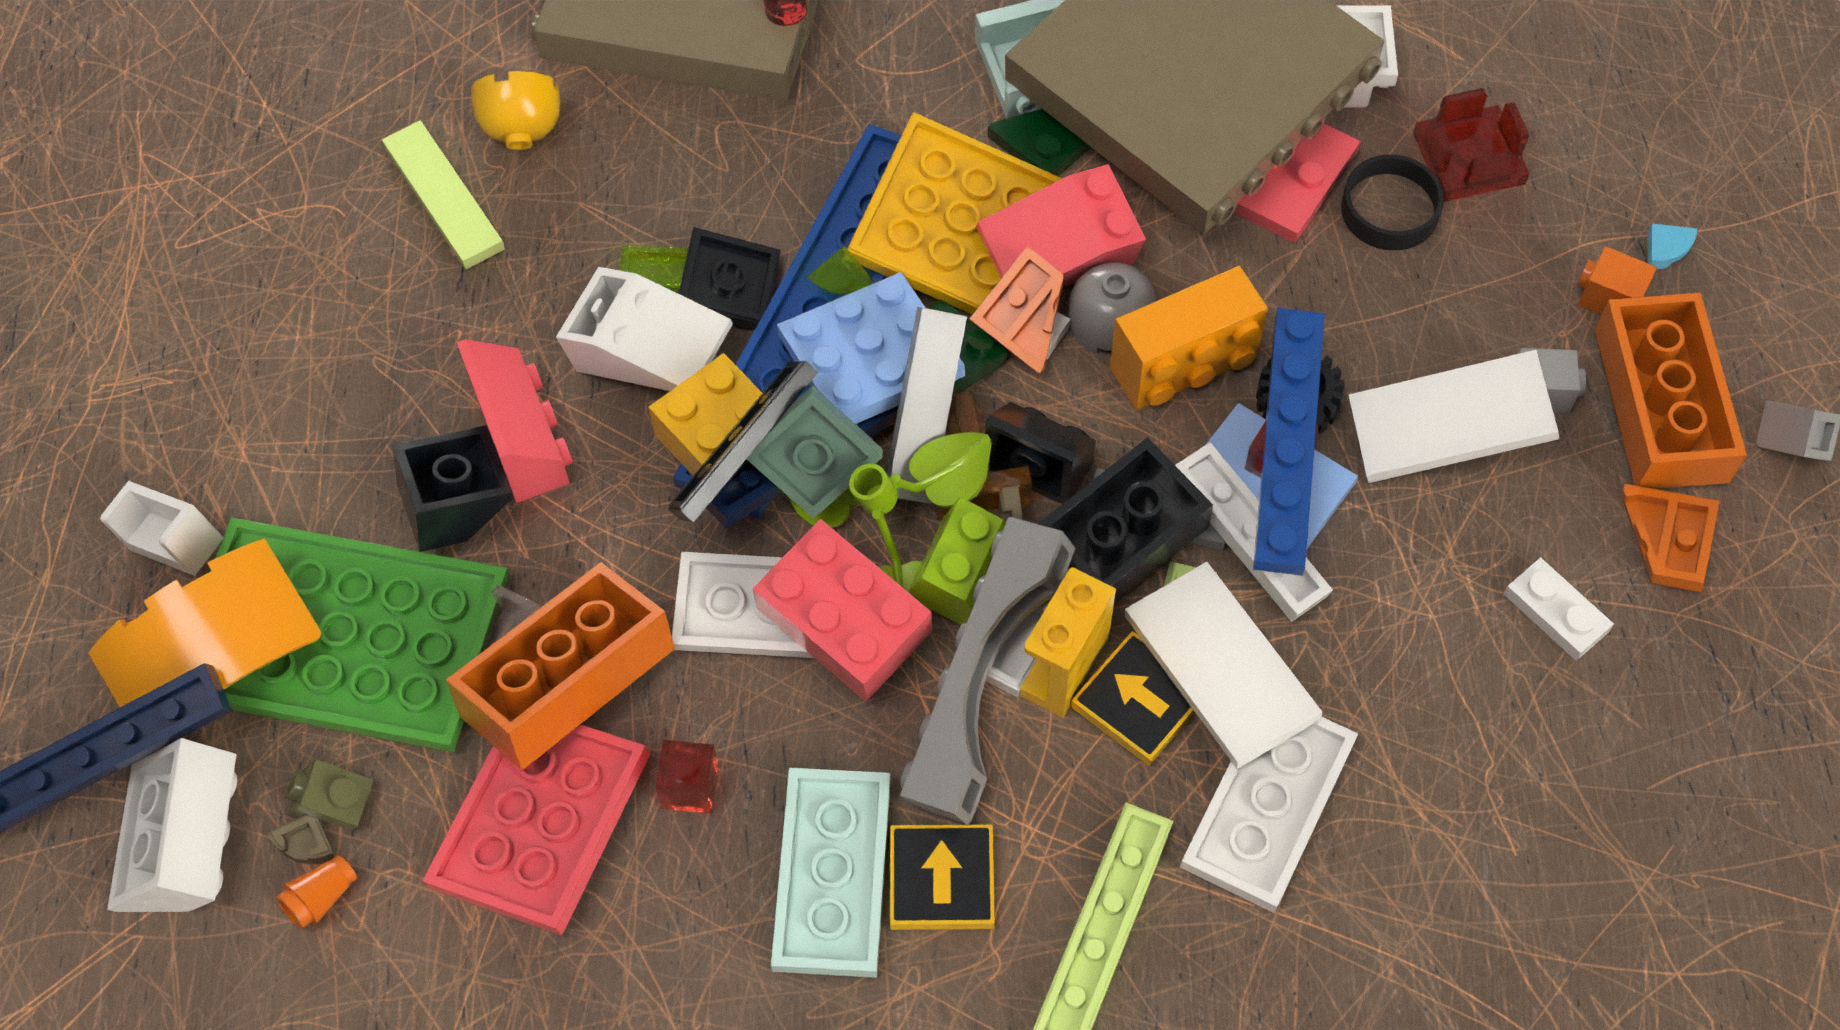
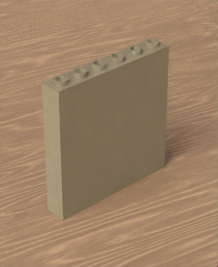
[531,0,818,101]
[1005,0,1384,234]

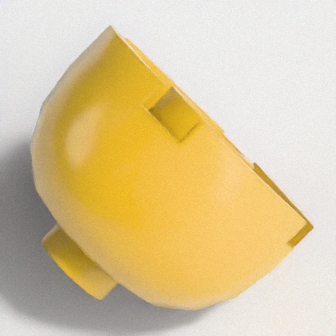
[471,71,560,150]

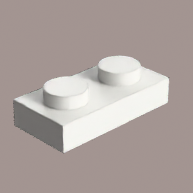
[1504,557,1614,661]

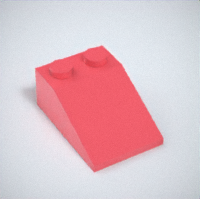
[976,164,1146,287]

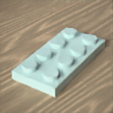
[771,768,891,978]

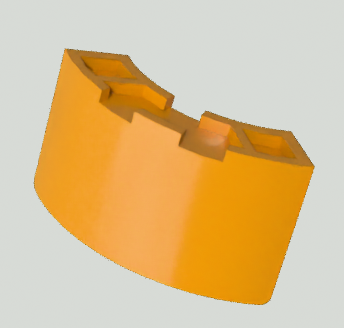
[88,538,321,707]

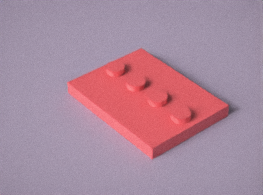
[1234,123,1361,244]
[422,725,650,936]

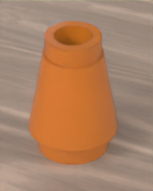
[275,855,357,930]

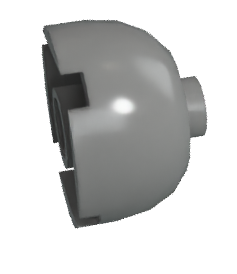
[1068,262,1158,353]

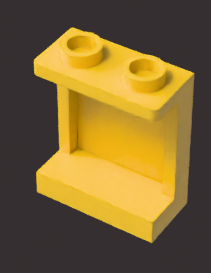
[1019,568,1116,718]

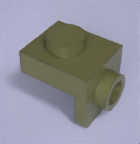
[285,759,373,831]

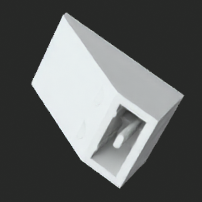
[556,267,733,391]

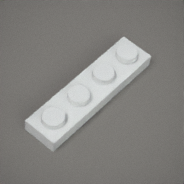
[1175,442,1333,622]

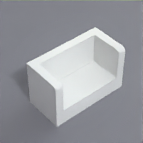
[100,481,224,576]

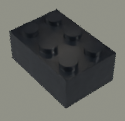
[1038,437,1213,604]

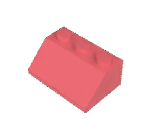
[457,339,573,503]

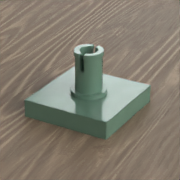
[747,385,883,519]

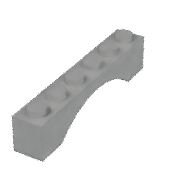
[900,516,1075,825]

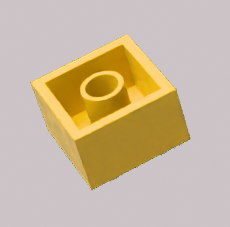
[648,353,762,476]

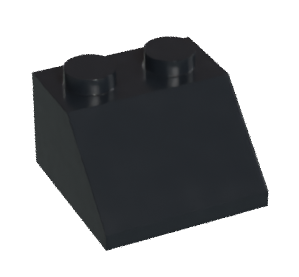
[985,402,1096,504]
[392,425,513,552]

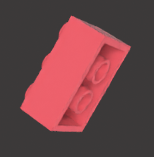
[752,519,932,702]

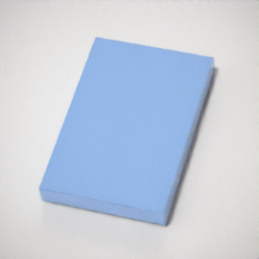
[1206,403,1358,548]

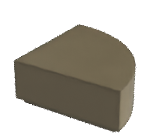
[998,486,1023,523]
[267,814,336,864]

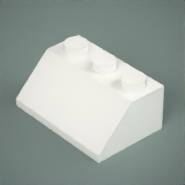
[107,738,237,912]

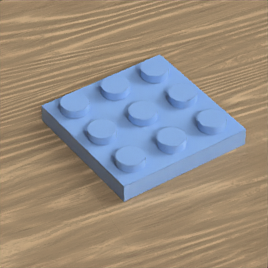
[777,272,965,424]

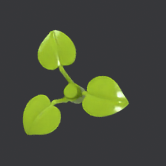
[788,432,992,611]

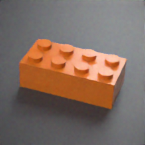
[1595,293,1747,489]
[446,562,675,770]

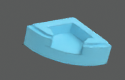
[1647,223,1697,270]

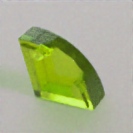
[807,245,873,294]

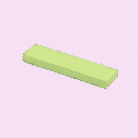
[382,120,505,270]

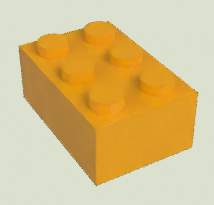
[1110,265,1268,411]

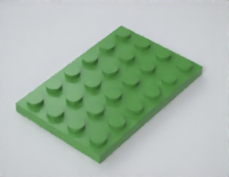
[210,517,510,753]

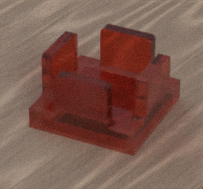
[1413,88,1530,202]

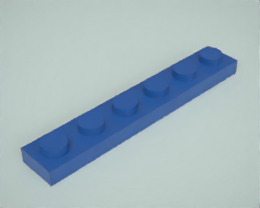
[1253,308,1325,576]

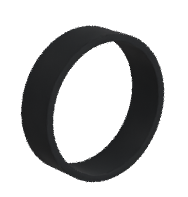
[1341,154,1444,251]

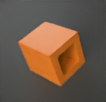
[1577,246,1657,314]

